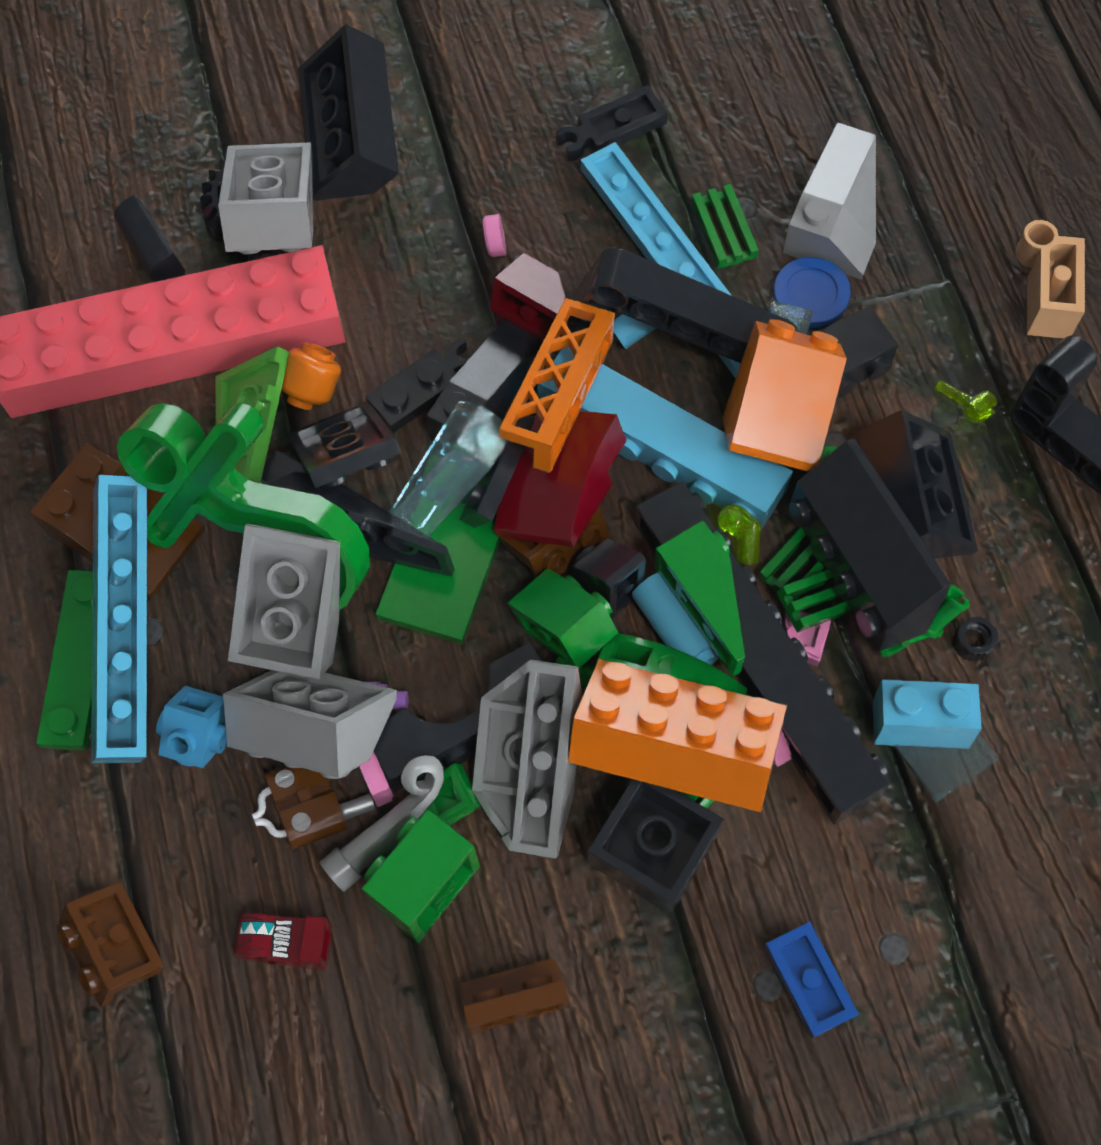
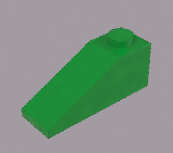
[654,521,745,677]

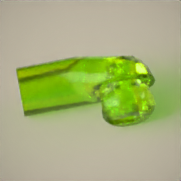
[717,505,761,565]

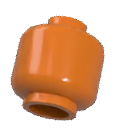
[281,342,341,410]

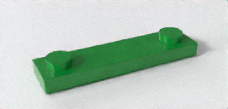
[36,570,93,751]

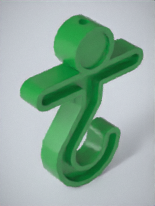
[117,403,370,610]

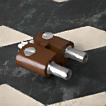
[252,766,375,851]

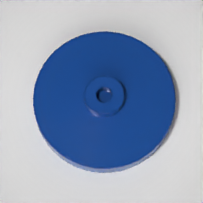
[773,257,851,328]

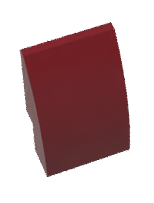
[494,408,626,547]

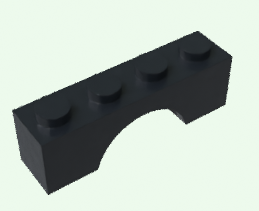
[374,642,541,792]

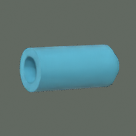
[631,572,718,665]

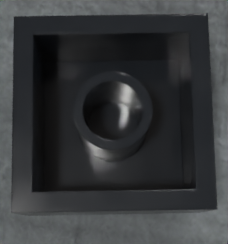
[587,779,724,914]

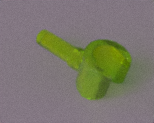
[935,380,997,423]

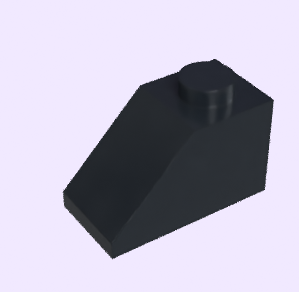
[573,538,646,619]

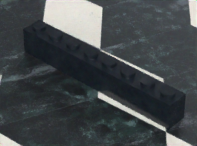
[635,481,890,825]

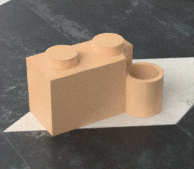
[1015,220,1085,339]

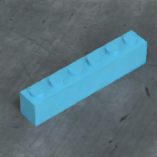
[538,347,793,531]
[91,475,147,763]

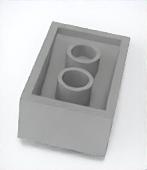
[218,142,313,254]
[228,523,340,679]

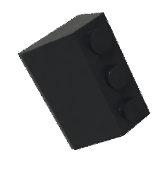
[857,410,978,559]

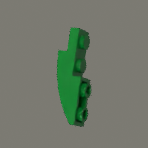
[555,633,747,695]

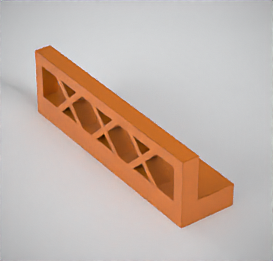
[499,298,615,473]

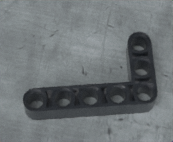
[568,248,797,364]
[1011,335,1101,495]

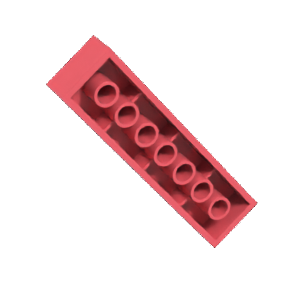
[0,245,346,418]

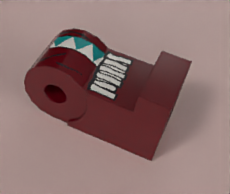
[233,913,333,970]

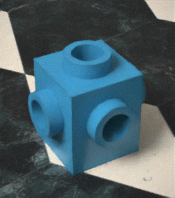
[156,686,227,768]

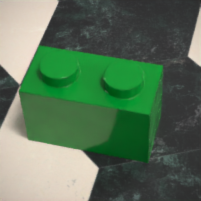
[507,568,619,669]

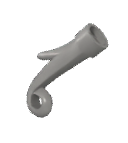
[319,755,444,892]

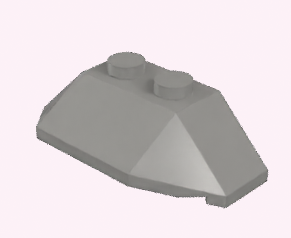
[472,660,582,859]

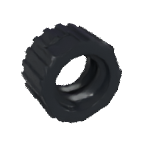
[953,616,999,662]

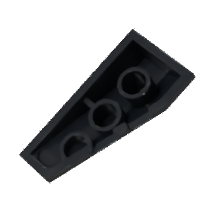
[427,319,545,464]
[267,471,455,577]

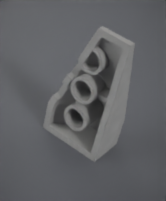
[783,123,876,280]

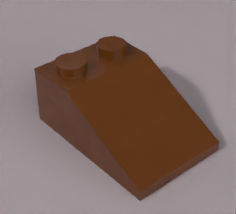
[30,443,205,599]

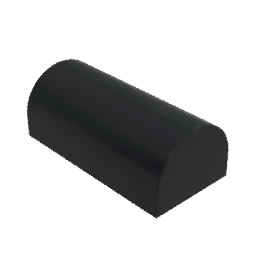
[114,194,186,282]

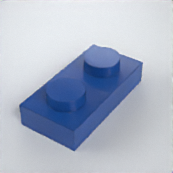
[764,922,859,1039]

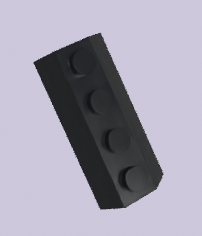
[298,24,399,201]
[789,438,951,651]

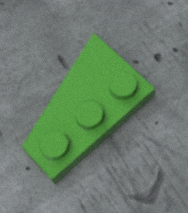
[215,346,290,483]

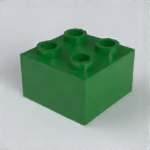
[362,809,480,944]

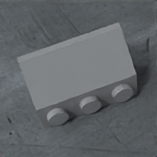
[223,670,397,779]

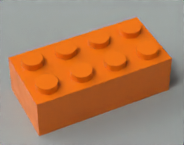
[568,659,787,813]

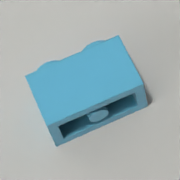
[872,680,982,749]

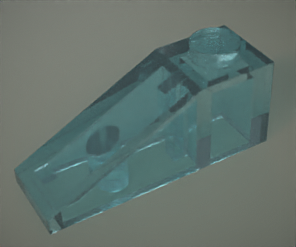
[389,401,508,536]

